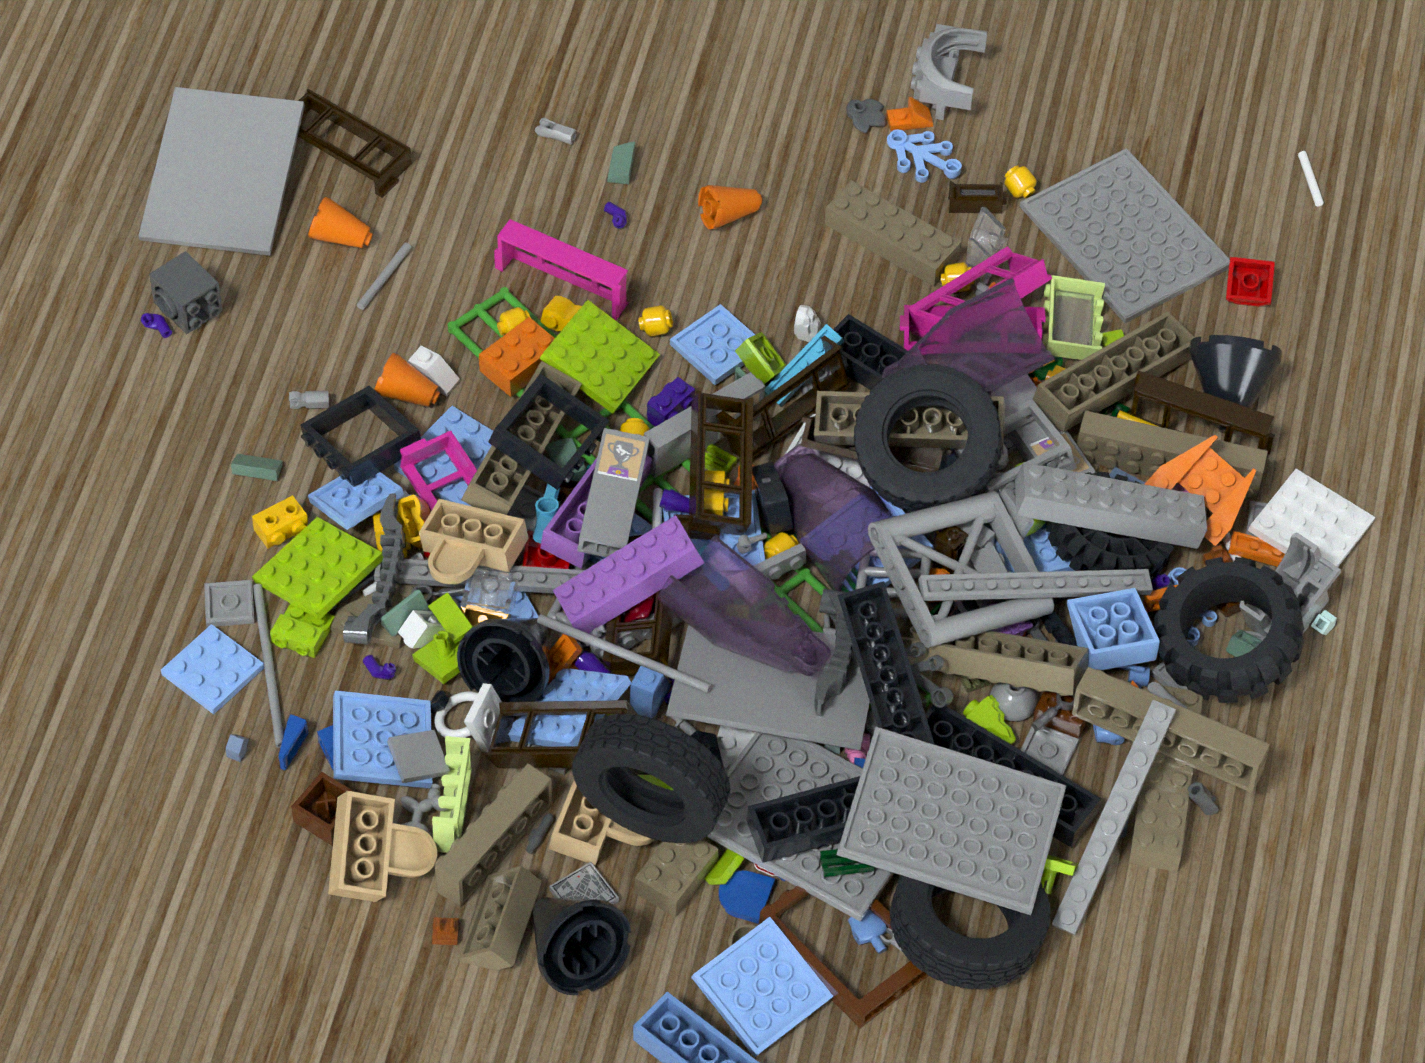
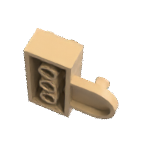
[419,499,528,585]
[549,780,654,866]
[328,791,437,902]

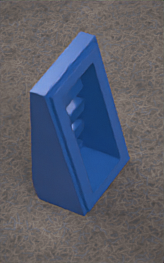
[279,714,308,771]

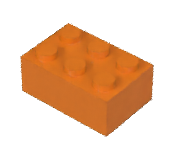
[479,317,555,397]

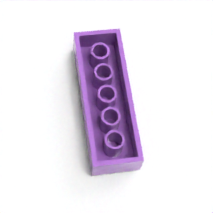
[541,455,652,569]
[553,515,705,634]

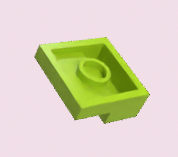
[270,603,335,658]

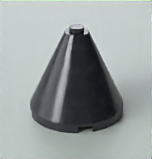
[1189,335,1282,433]
[457,618,549,702]
[532,897,632,996]

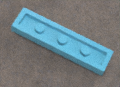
[765,324,844,407]

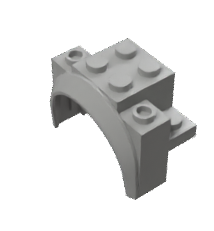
[911,24,988,120]
[1239,533,1341,638]

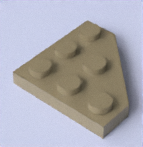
[331,583,422,649]

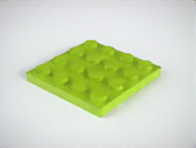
[540,300,660,414]
[252,517,384,620]

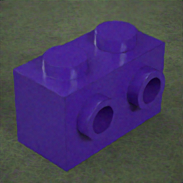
[647,377,695,427]

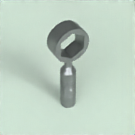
[411,584,469,604]
[1031,692,1076,731]

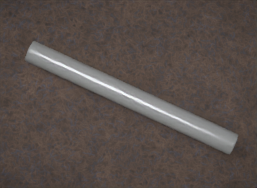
[357,243,412,310]

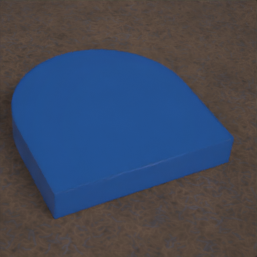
[719,871,775,924]

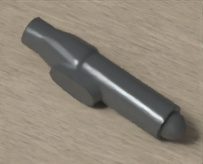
[526,813,554,854]

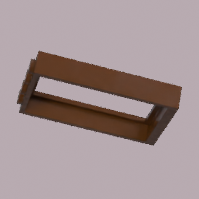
[759,885,928,1028]

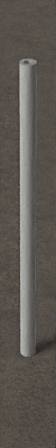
[253,584,284,748]
[537,614,712,693]

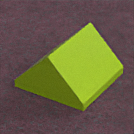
[735,332,787,385]

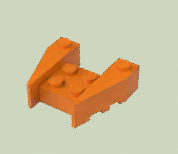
[1145,435,1256,546]

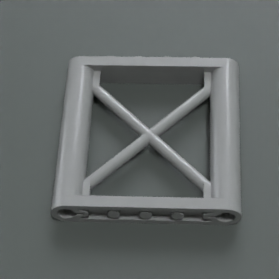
[868,491,1054,648]

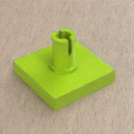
[412,631,460,684]
[1040,855,1079,894]

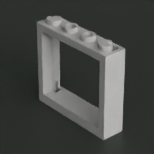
[953,399,1075,495]

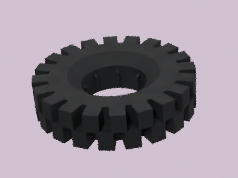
[1046,472,1175,580]

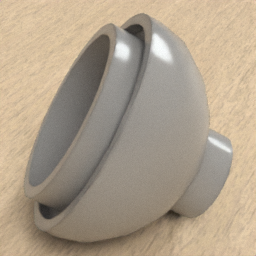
[990,682,1038,721]

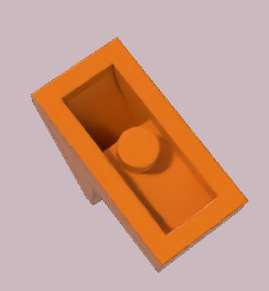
[886,97,933,132]
[548,634,583,683]

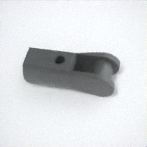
[1188,782,1219,815]

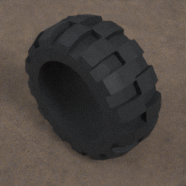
[1154,557,1304,703]

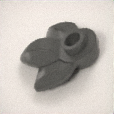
[846,99,886,133]

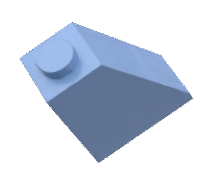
[630,666,671,719]

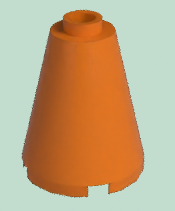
[698,185,762,229]
[308,197,373,248]
[374,353,441,407]

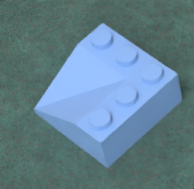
[1067,588,1160,670]

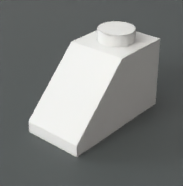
[408,346,460,397]
[398,610,445,649]

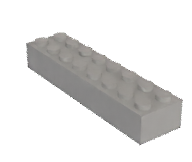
[1015,462,1207,549]

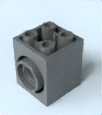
[149,251,222,335]

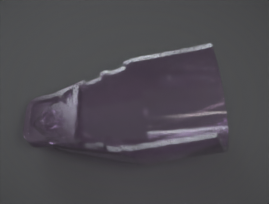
[882,277,1055,393]
[774,444,914,591]
[658,536,831,676]

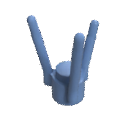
[1116,665,1150,689]

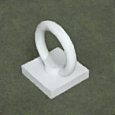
[434,683,501,752]

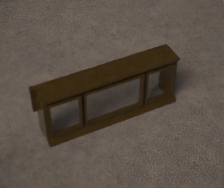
[298,89,412,198]
[716,335,852,459]
[1131,370,1275,454]
[689,391,753,536]
[801,416,954,472]
[603,535,677,676]
[485,700,638,768]

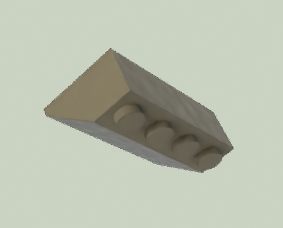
[458,866,542,971]

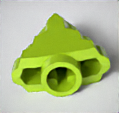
[963,695,1016,745]

